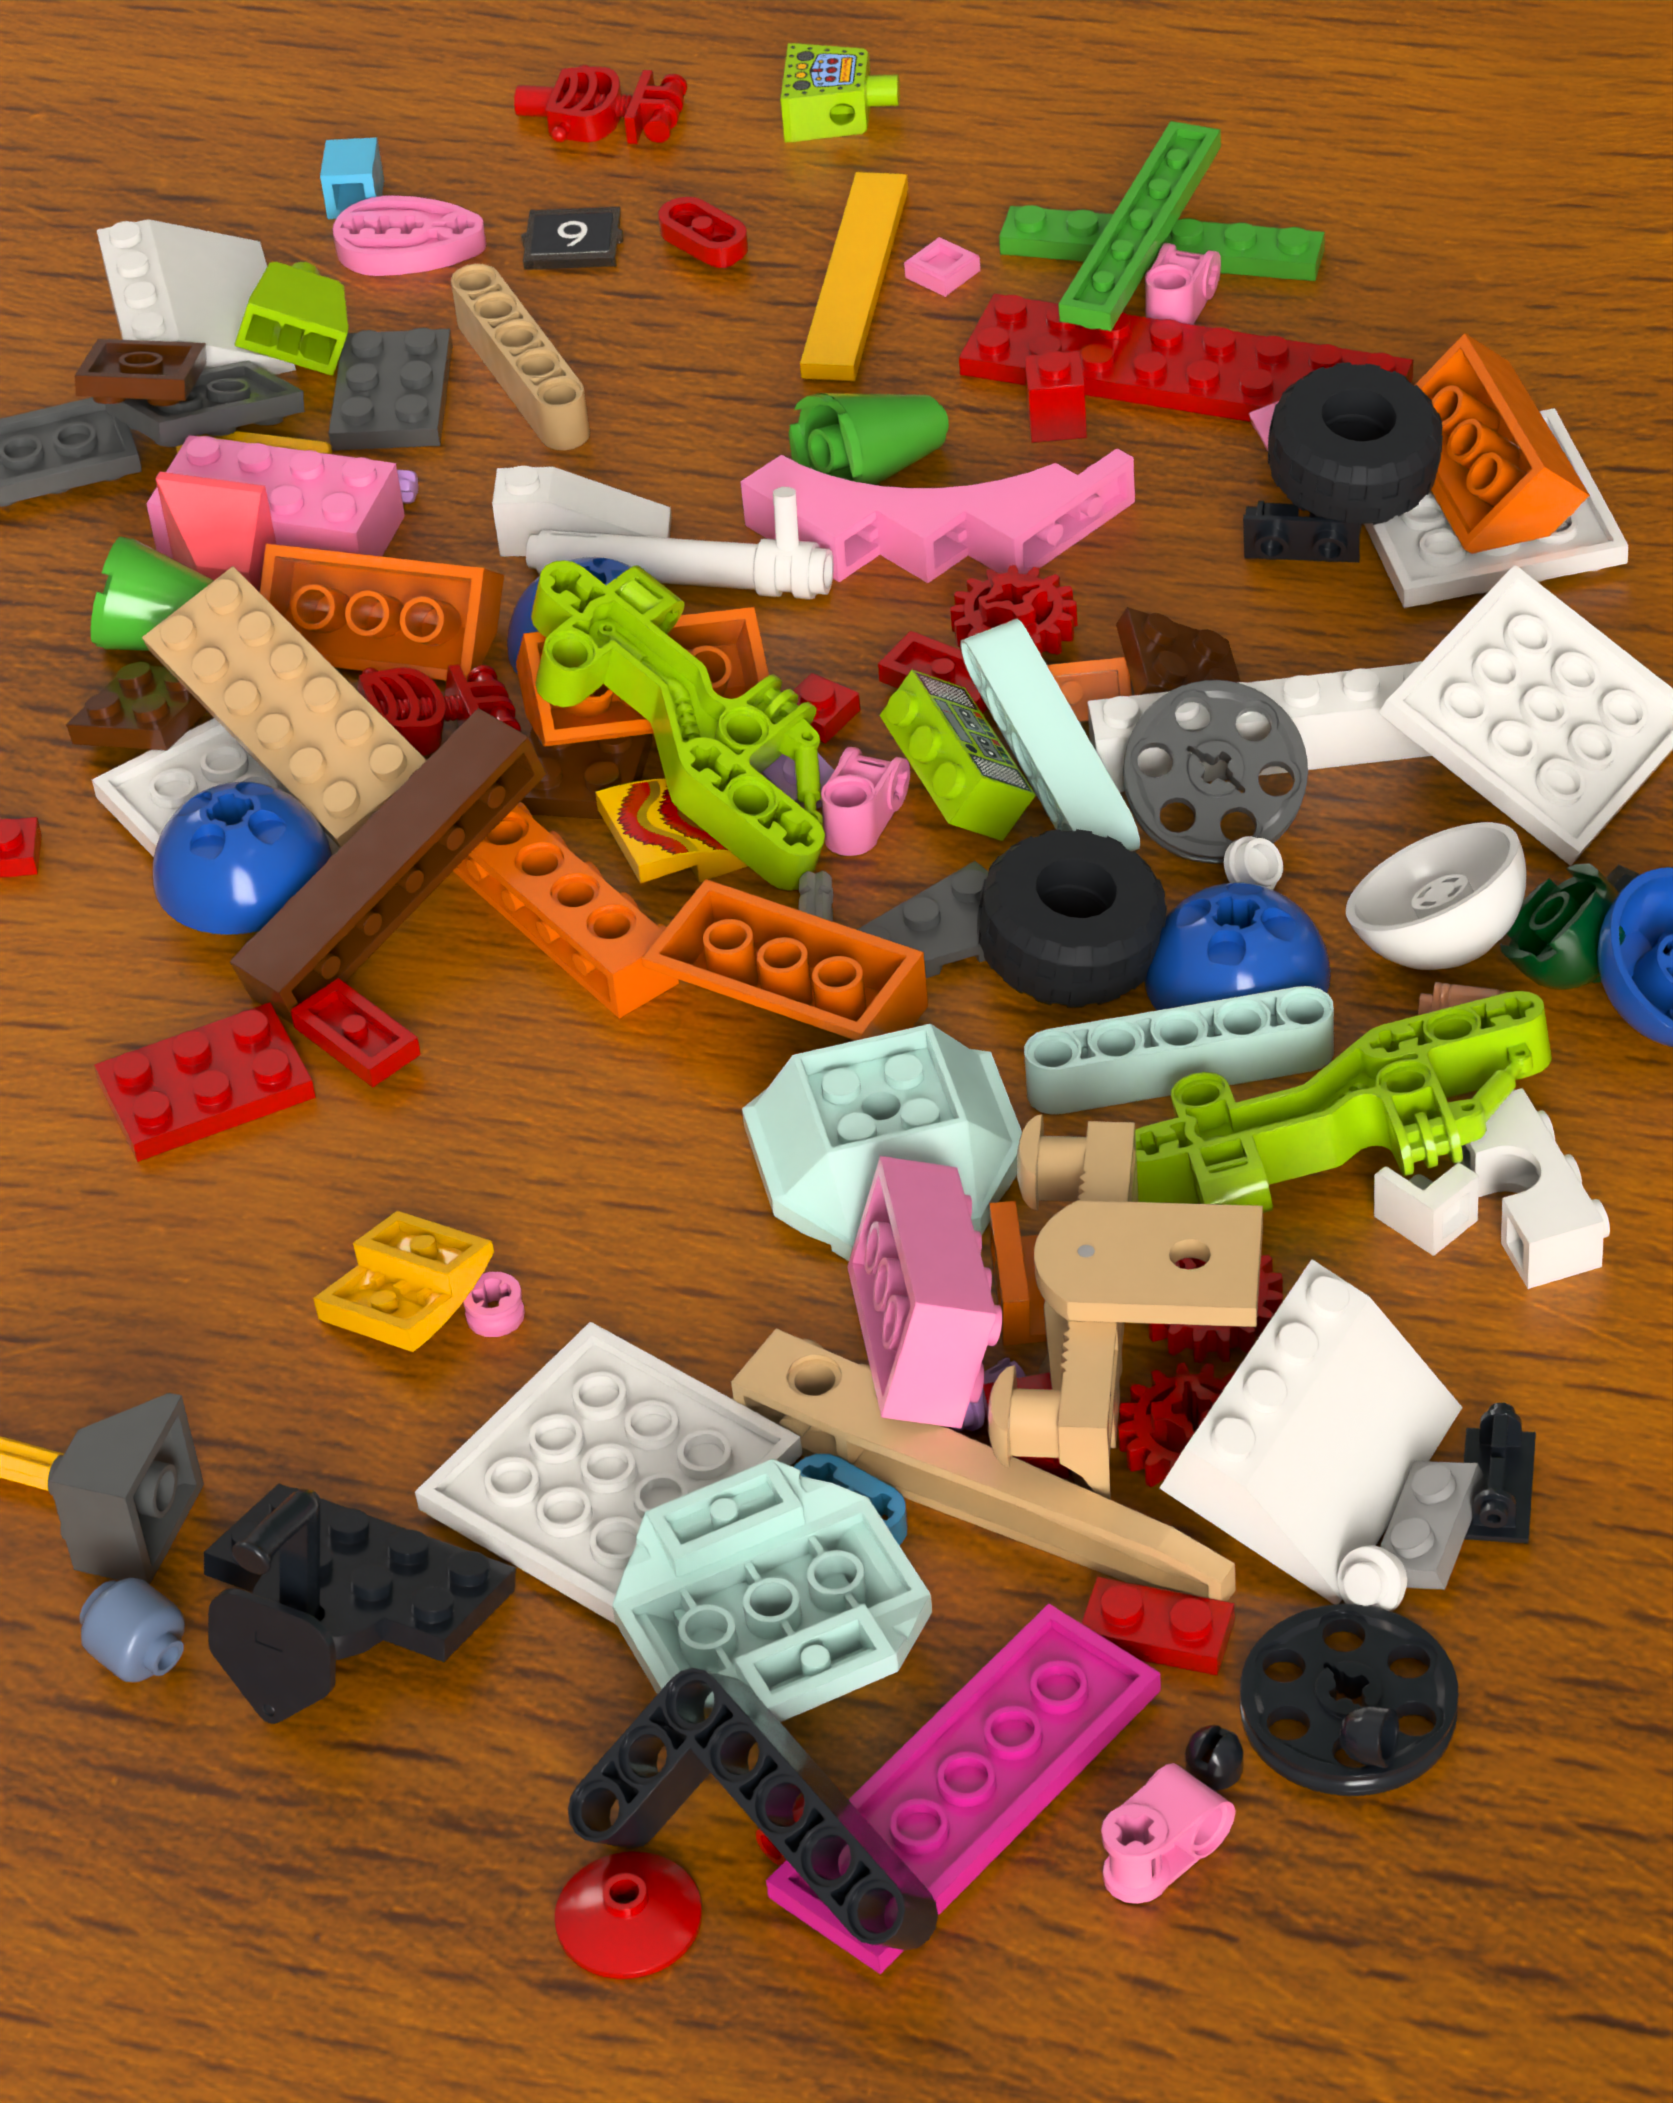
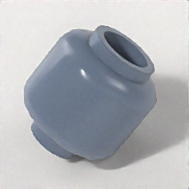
[80,1578,185,1682]

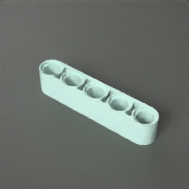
[960,618,1140,852]
[1024,986,1334,1114]

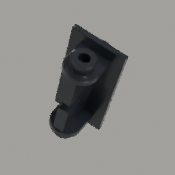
[1243,501,1362,563]
[1464,1403,1536,1544]

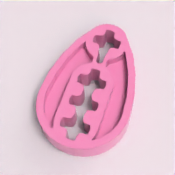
[333,196,486,276]

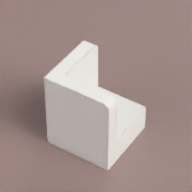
[1374,1162,1479,1256]

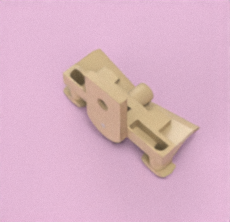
[988,1114,1263,1500]

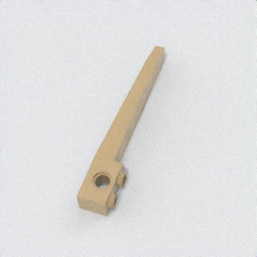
[731,1328,1236,1602]

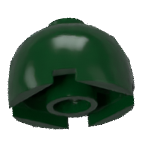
[1500,863,1626,990]

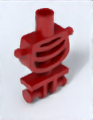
[514,65,688,144]
[357,664,521,756]

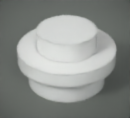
[1224,836,1283,890]
[1337,1545,1407,1612]

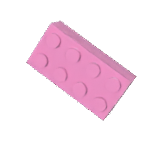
[146,435,405,558]
[847,1156,1002,1428]

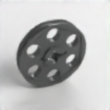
[1123,680,1308,864]

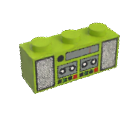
[879,670,1036,841]

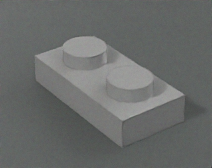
[1380,1461,1486,1589]

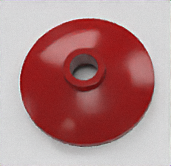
[554,1852,702,1979]

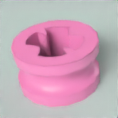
[463,1272,525,1337]

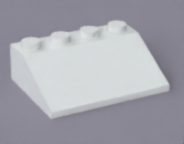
[97,219,296,375]
[1160,1259,1463,1605]

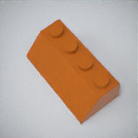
[1414,333,1590,554]
[260,544,504,681]
[516,607,769,746]
[642,879,928,1040]

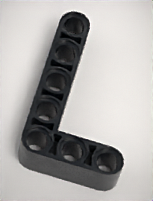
[568,1668,938,1950]

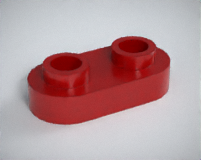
[658,197,748,268]

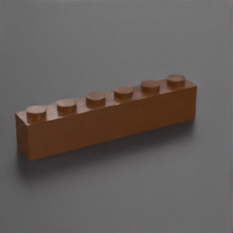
[229,708,547,1024]

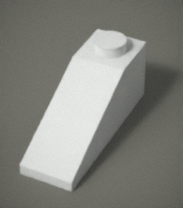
[492,466,672,557]

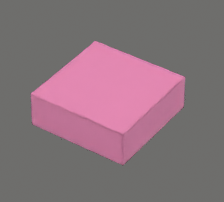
[904,237,980,297]

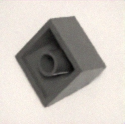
[48,1393,204,1584]

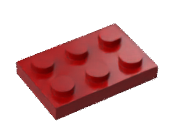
[94,1002,316,1162]

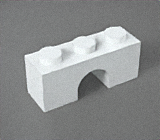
[1454,1088,1610,1289]

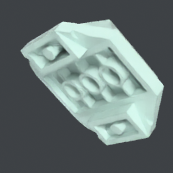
[742,1024,1022,1261]
[612,1459,932,1722]

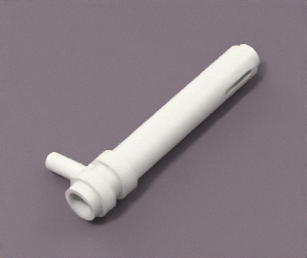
[526,487,834,599]

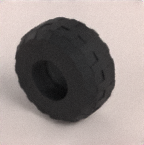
[1268,362,1443,525]
[977,829,1167,1008]

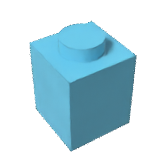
[320,138,384,219]

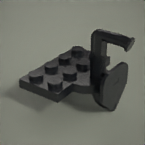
[204,1484,516,1724]

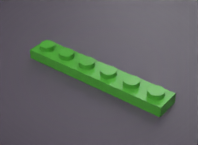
[1059,121,1221,331]
[999,205,1325,281]

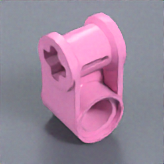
[1145,243,1221,325]
[821,747,910,856]
[1101,1763,1235,1904]

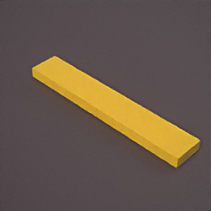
[800,172,908,381]

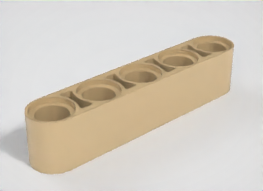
[451,264,590,450]

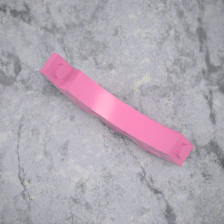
[741,448,1135,583]

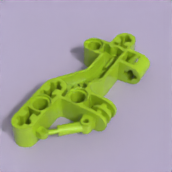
[531,560,825,891]
[1135,991,1552,1213]

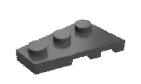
[857,861,988,978]

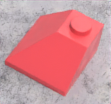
[156,472,277,593]

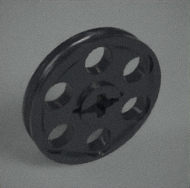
[1240,1604,1458,1796]

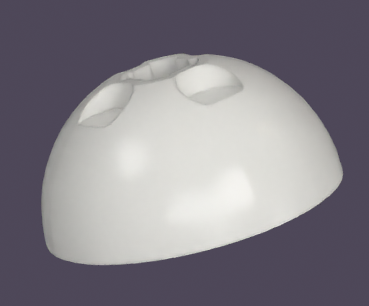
[1346,822,1527,970]

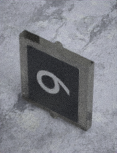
[521,206,624,270]

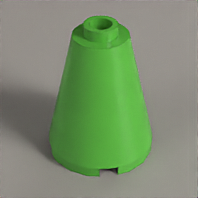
[789,393,949,485]
[91,536,214,651]

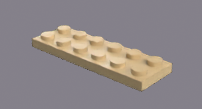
[142,566,427,848]

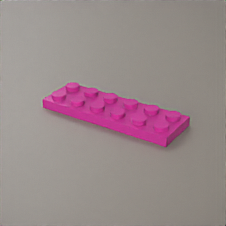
[766,1604,1161,1974]

